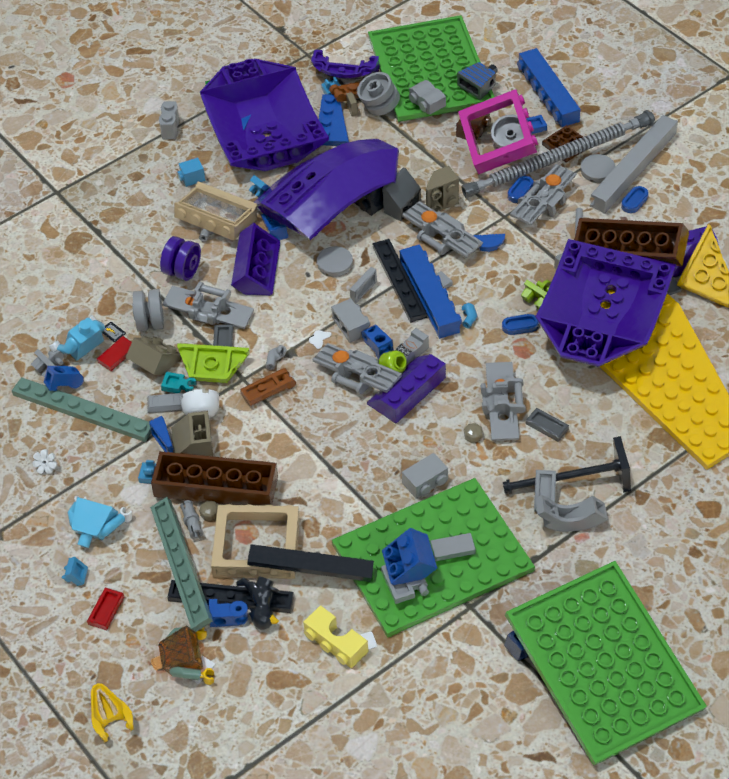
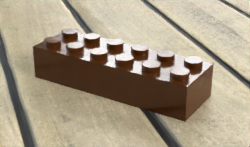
[574,218,689,266]
[151,451,278,506]

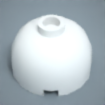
[180,389,219,419]

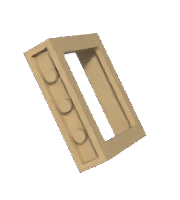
[211,504,300,579]

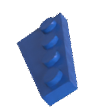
[319,94,349,146]

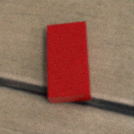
[97,336,132,371]
[87,587,125,631]

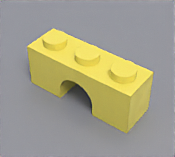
[303,605,369,669]

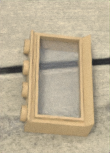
[174,181,257,241]

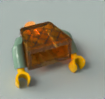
[151,625,214,685]

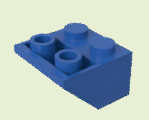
[382,528,437,585]

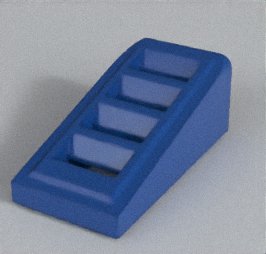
[261,214,288,240]
[149,416,173,452]

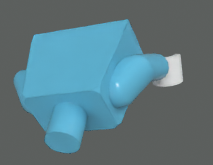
[48,315,105,361]
[67,496,132,548]

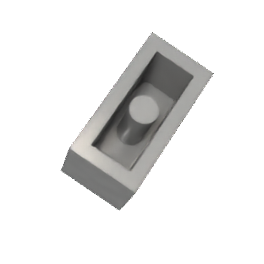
[331,298,370,343]
[402,453,448,499]

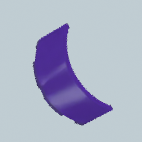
[311,49,379,79]

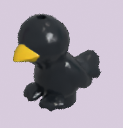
[236,576,281,630]

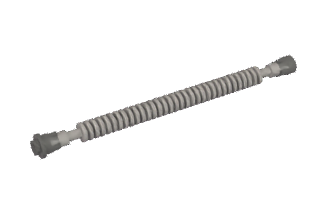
[461,110,655,198]

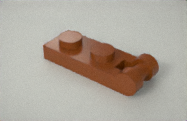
[329,81,361,102]
[240,368,296,406]

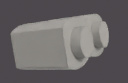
[409,80,446,114]
[159,101,180,139]

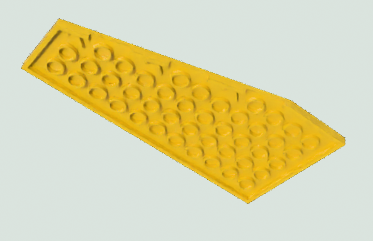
[599,289,729,470]

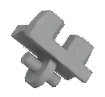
[31,349,64,378]

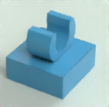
[321,77,340,95]
[249,175,270,198]
[138,460,156,484]
[62,557,88,586]

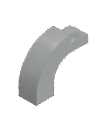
[535,495,608,532]

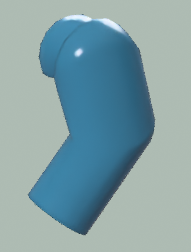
[462,303,478,329]

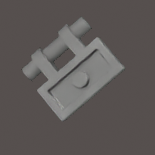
[381,565,429,604]

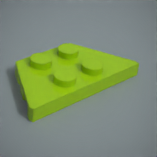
[177,343,250,383]

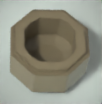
[464,423,483,443]
[199,501,218,521]

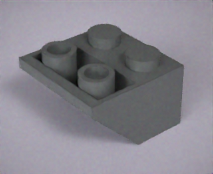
[382,167,421,221]

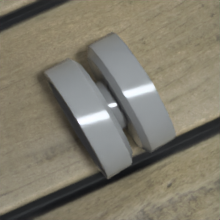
[357,72,400,116]
[491,114,524,150]
[132,289,164,332]

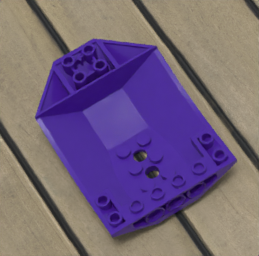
[200,58,329,171]
[253,139,399,240]
[535,239,676,367]

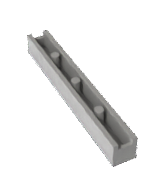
[590,115,678,214]

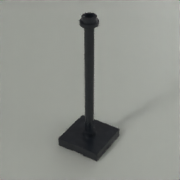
[503,436,631,494]

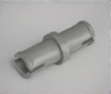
[180,500,203,539]

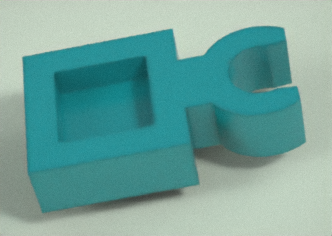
[161,372,197,393]

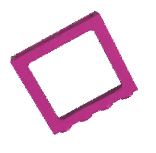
[458,89,538,174]

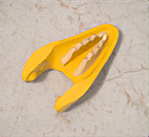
[91,683,134,743]

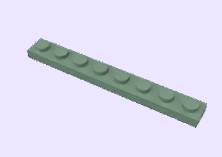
[12,377,151,442]
[150,497,213,632]

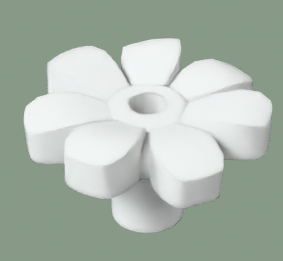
[32,449,57,474]

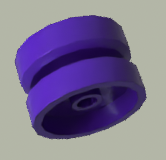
[160,236,201,281]

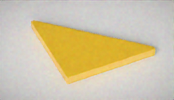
[677,224,729,308]

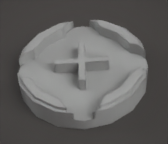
[580,154,616,183]
[317,246,353,277]

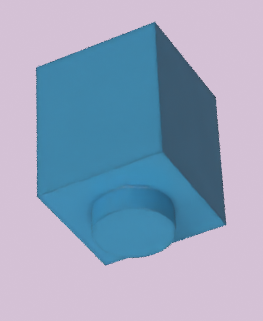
[177,158,205,187]

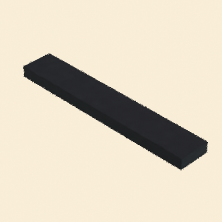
[372,239,427,323]
[247,544,374,582]
[167,580,294,613]

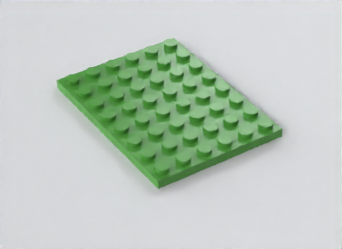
[368,15,495,122]
[332,478,535,638]
[505,561,707,766]

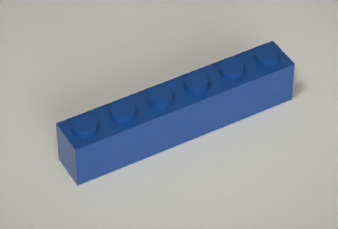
[517,48,581,128]
[399,244,462,339]

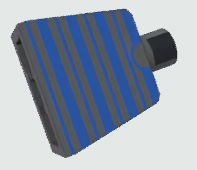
[457,62,498,100]

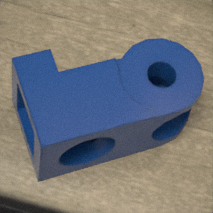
[361,325,394,359]
[44,366,84,391]
[209,599,248,627]

